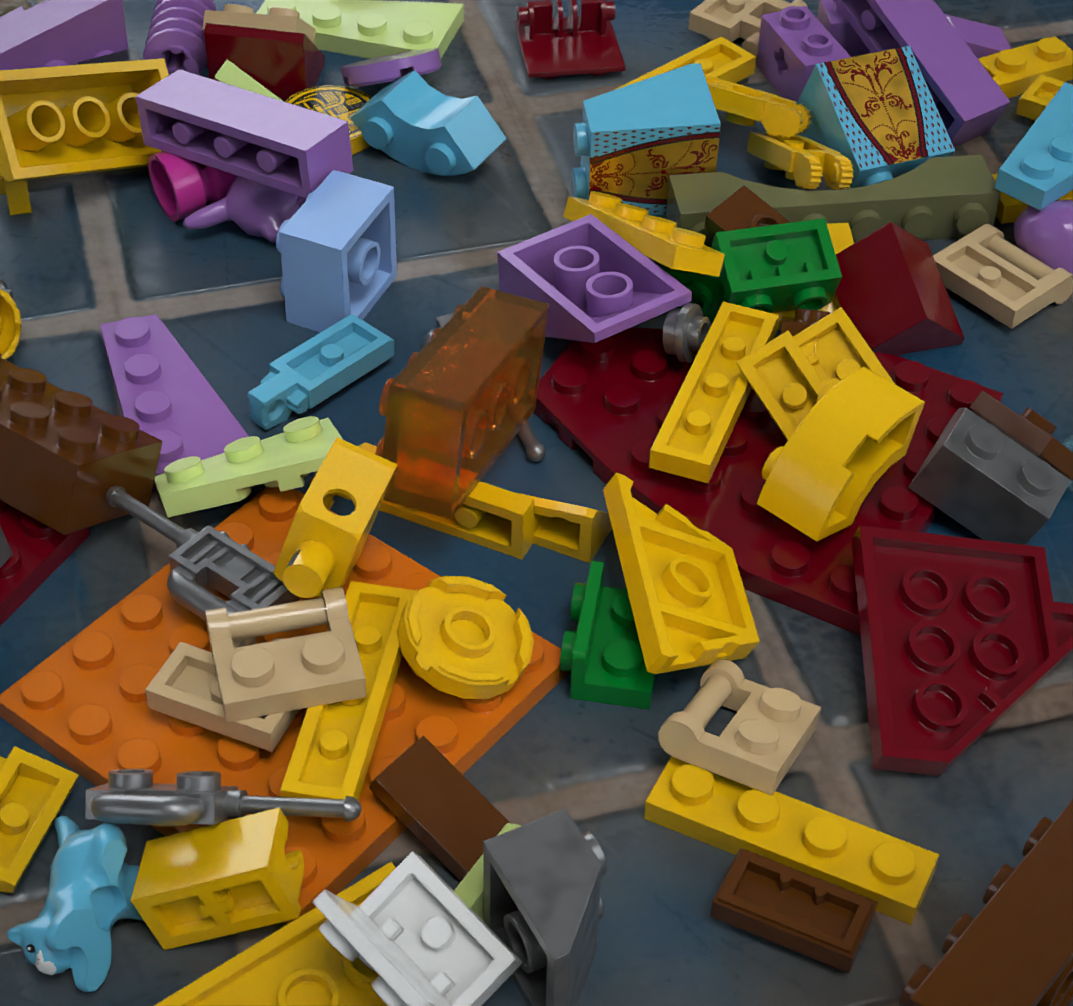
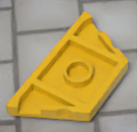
[603,472,760,674]

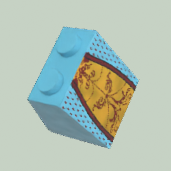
[797,46,955,189]
[572,63,721,216]

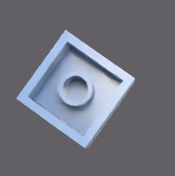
[276,170,397,332]

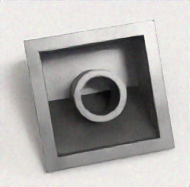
[908,408,1071,545]
[483,808,607,1006]

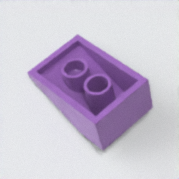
[497,214,692,343]

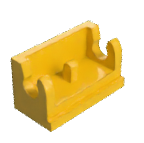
[130,807,304,950]

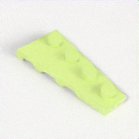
[256,0,464,59]

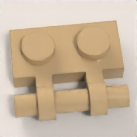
[688,0,808,56]

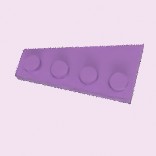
[100,314,249,492]

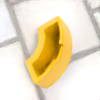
[757,367,925,542]

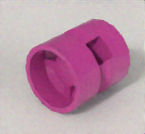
[148,151,237,222]

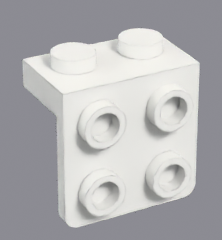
[313,851,523,1006]

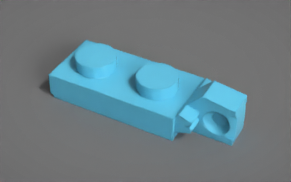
[248,314,394,430]

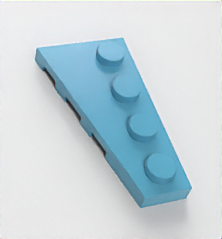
[994,82,1073,210]

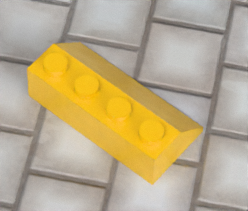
[0,58,169,182]

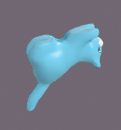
[7,816,144,992]

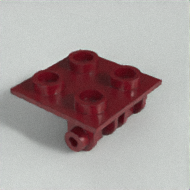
[514,0,626,79]

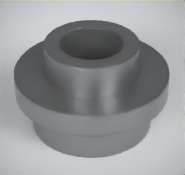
[663,303,711,363]

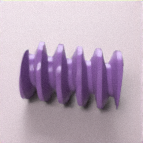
[143,0,216,75]

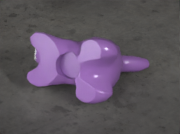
[183,176,306,243]

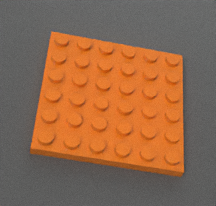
[0,487,570,924]

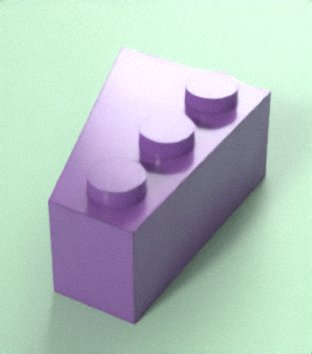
[0,0,129,70]

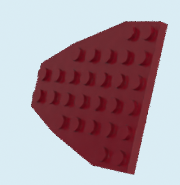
[530,327,1004,636]

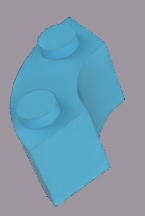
[350,70,507,176]

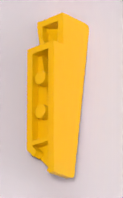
[310,442,612,563]

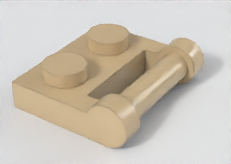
[933,224,1073,329]
[205,587,366,723]
[658,659,822,795]

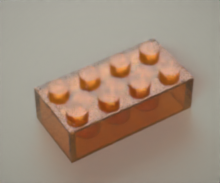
[375,286,550,519]

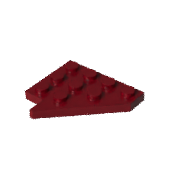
[852,525,1073,776]

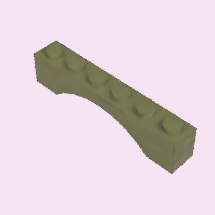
[666,154,1000,249]

